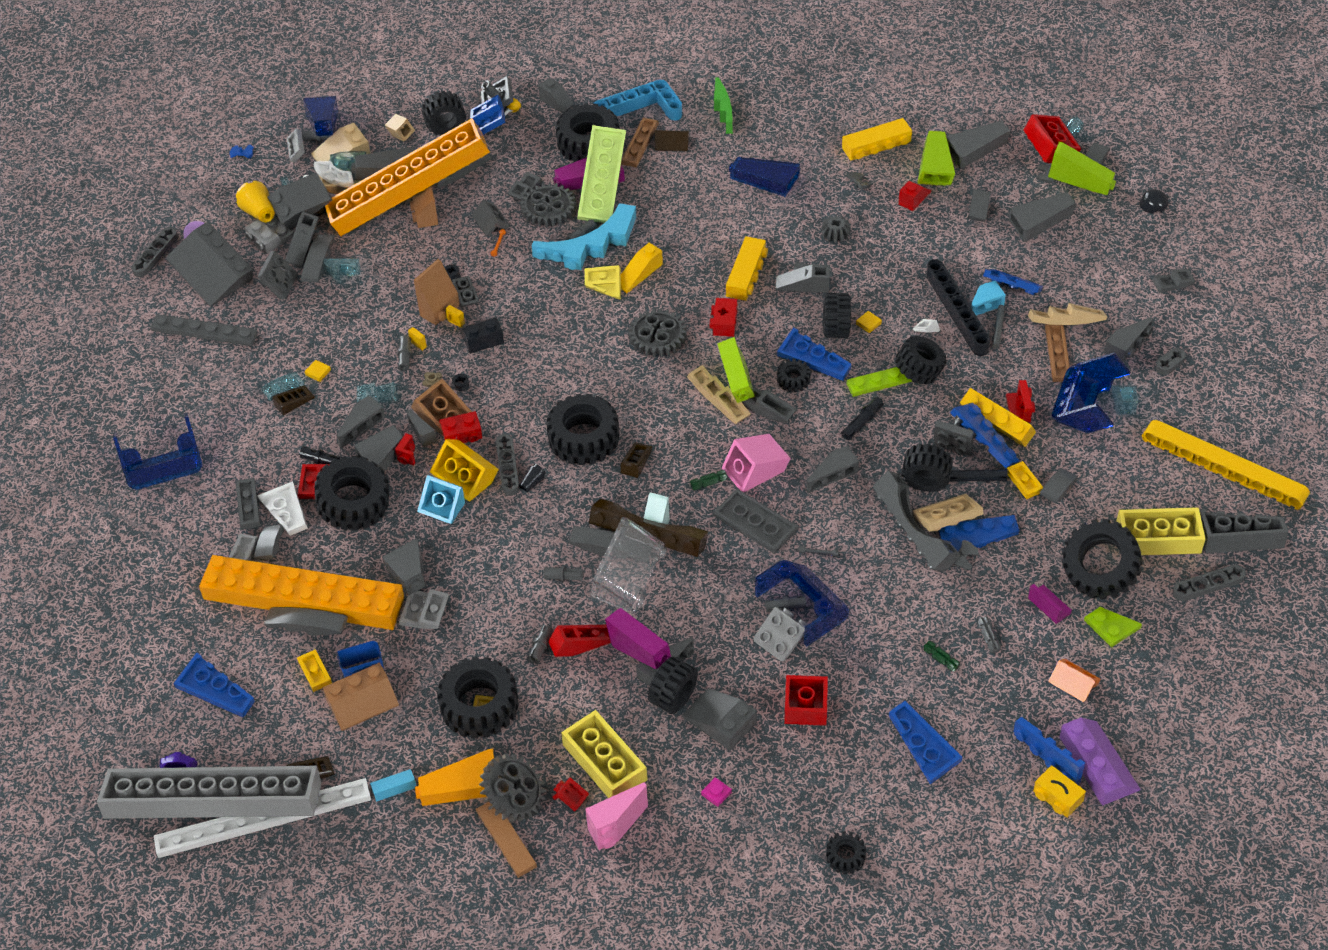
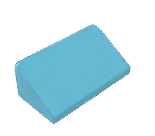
[370,769,417,802]

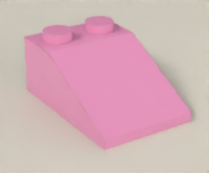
[585,782,648,850]

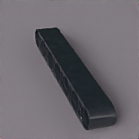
[926,259,990,356]

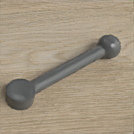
[798,546,839,557]

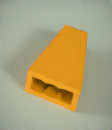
[415,749,495,806]

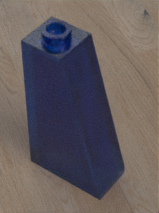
[303,96,338,136]
[729,157,800,197]

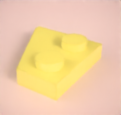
[585,265,621,299]

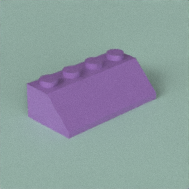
[1060,718,1140,806]

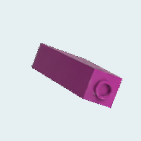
[553,158,625,191]
[605,607,671,669]

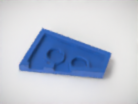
[983,269,1043,295]

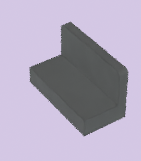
[472,200,510,236]

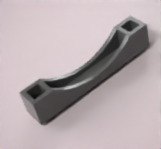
[873,470,961,572]

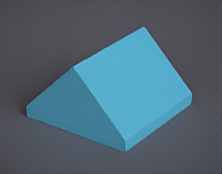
[417,475,465,524]

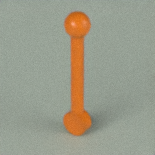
[490,229,506,257]

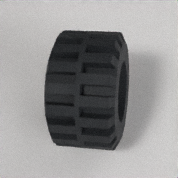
[421,91,466,136]
[823,292,851,338]
[895,335,947,385]
[901,443,953,492]
[648,656,698,714]

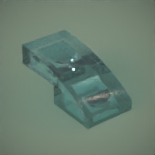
[261,372,305,401]
[357,382,397,403]

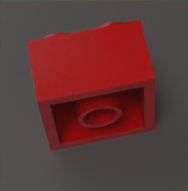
[784,675,828,726]

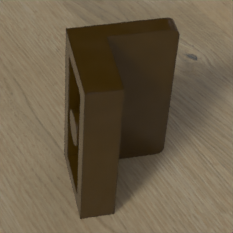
[655,130,690,151]

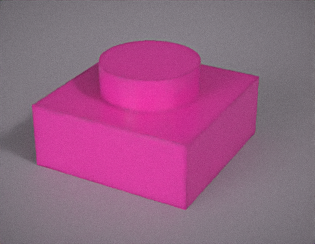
[701,777,732,807]

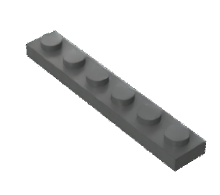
[150,314,258,346]

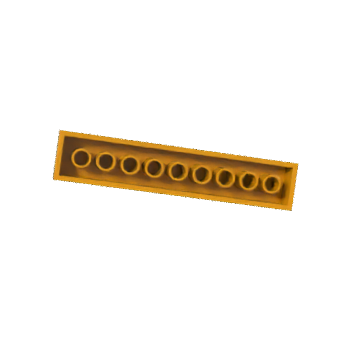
[325,118,490,236]
[199,555,405,630]

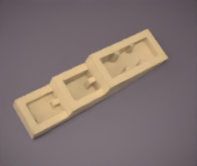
[1028,303,1107,325]
[687,365,751,424]

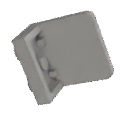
[754,607,814,661]

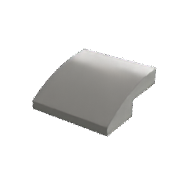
[399,589,449,629]

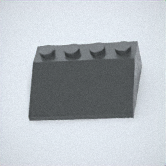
[166,221,253,307]

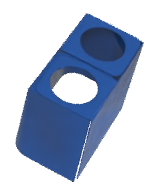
[336,641,384,678]

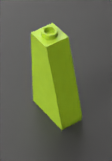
[917,131,955,186]
[1048,142,1116,195]
[717,337,755,403]

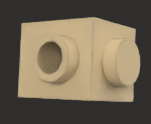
[385,114,415,142]

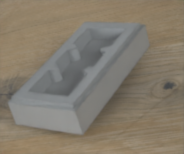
[287,128,305,163]
[229,534,259,561]

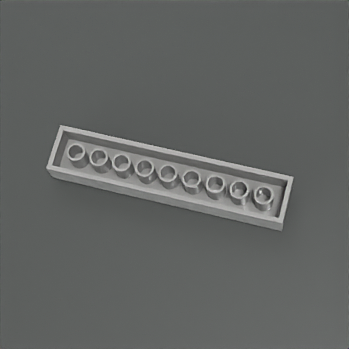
[97,766,322,819]

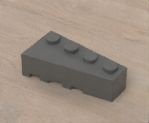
[1199,509,1288,553]

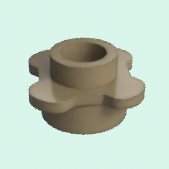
[422,372,442,388]

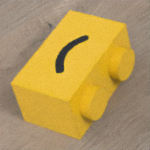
[1033,765,1086,818]

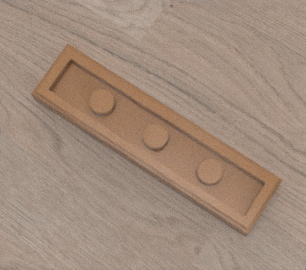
[621,118,659,168]
[1045,324,1072,382]
[476,802,537,878]

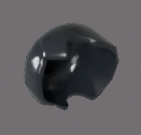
[1140,189,1168,214]

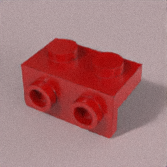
[1006,380,1035,423]
[439,411,482,443]

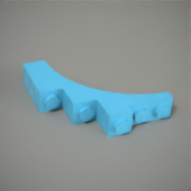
[532,203,636,270]

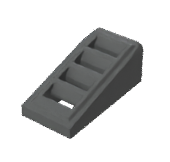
[407,409,437,447]

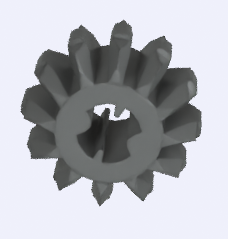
[821,215,851,244]

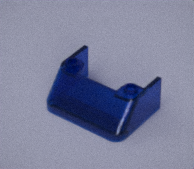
[1051,352,1131,433]
[113,412,202,490]
[755,560,849,647]

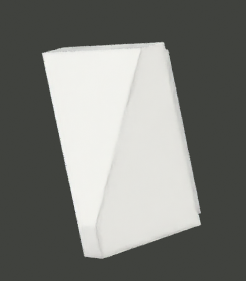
[913,319,940,333]

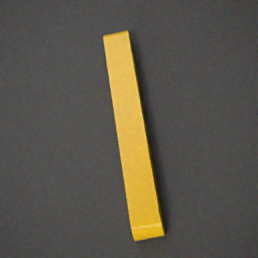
[1142,420,1310,510]

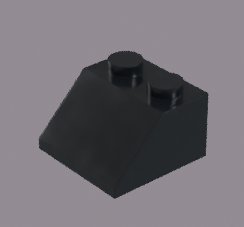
[459,317,504,354]

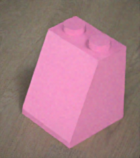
[722,434,791,492]

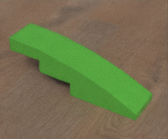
[714,77,733,134]

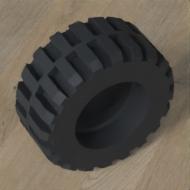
[556,103,619,162]
[546,394,619,465]
[314,455,389,531]
[1061,519,1143,600]
[437,657,519,739]

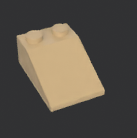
[311,123,370,169]

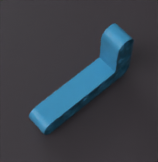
[594,80,682,121]

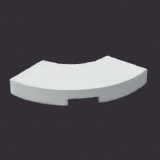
[314,161,354,188]

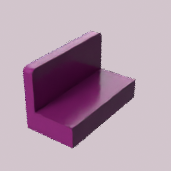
[1028,584,1072,624]

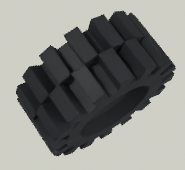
[777,359,810,392]
[826,831,866,874]

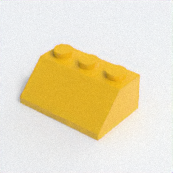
[430,439,499,502]

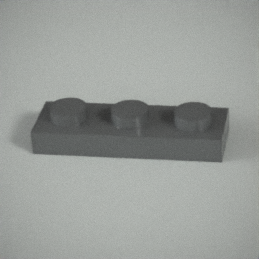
[235,478,261,530]

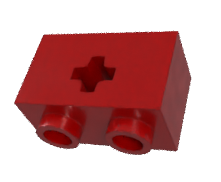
[709,298,738,337]

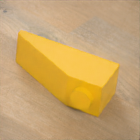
[621,243,663,293]

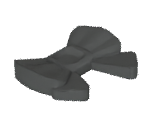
[1036,164,1055,183]
[847,171,871,189]
[953,540,979,570]

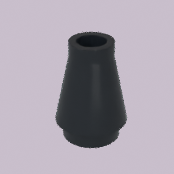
[519,464,546,492]

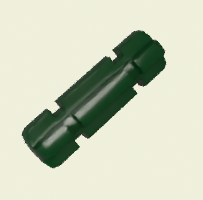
[690,469,727,490]
[924,641,960,672]

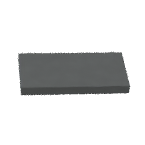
[713,489,799,554]

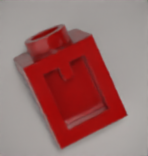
[395,433,416,466]
[552,777,589,812]

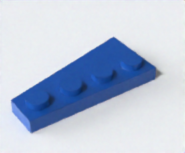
[777,327,851,381]
[949,403,1019,468]
[938,515,1019,551]
[173,653,255,718]
[889,701,962,785]
[1013,717,1085,785]

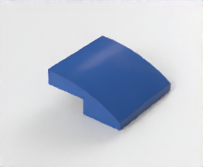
[470,95,505,135]

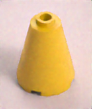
[236,181,275,223]

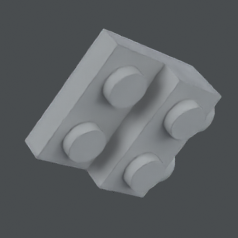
[245,216,294,254]

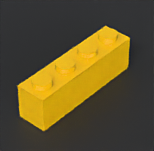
[842,118,912,161]
[726,236,768,301]
[960,388,1036,447]

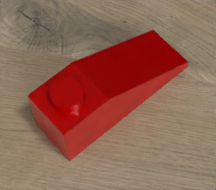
[548,624,611,657]

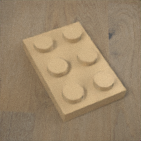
[913,494,983,532]

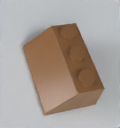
[409,186,438,228]
[323,662,399,731]

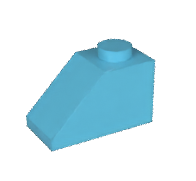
[971,281,1006,315]

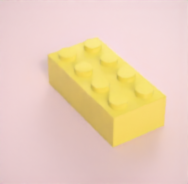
[1117,508,1205,555]
[561,710,647,798]

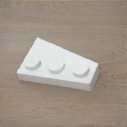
[257,481,308,536]

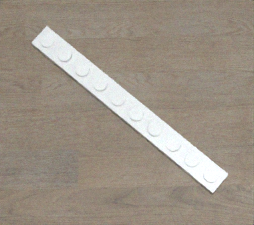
[154,778,371,858]

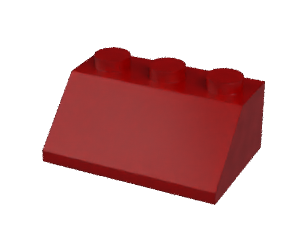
[1023,114,1082,163]

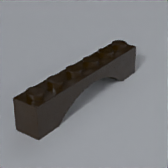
[589,498,709,557]

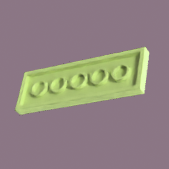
[577,125,626,223]

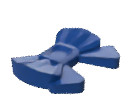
[230,145,254,159]

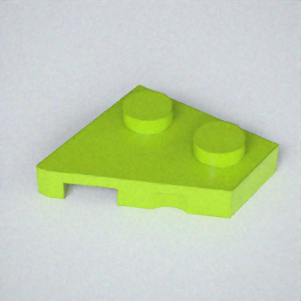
[1084,607,1142,647]

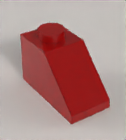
[898,181,931,211]

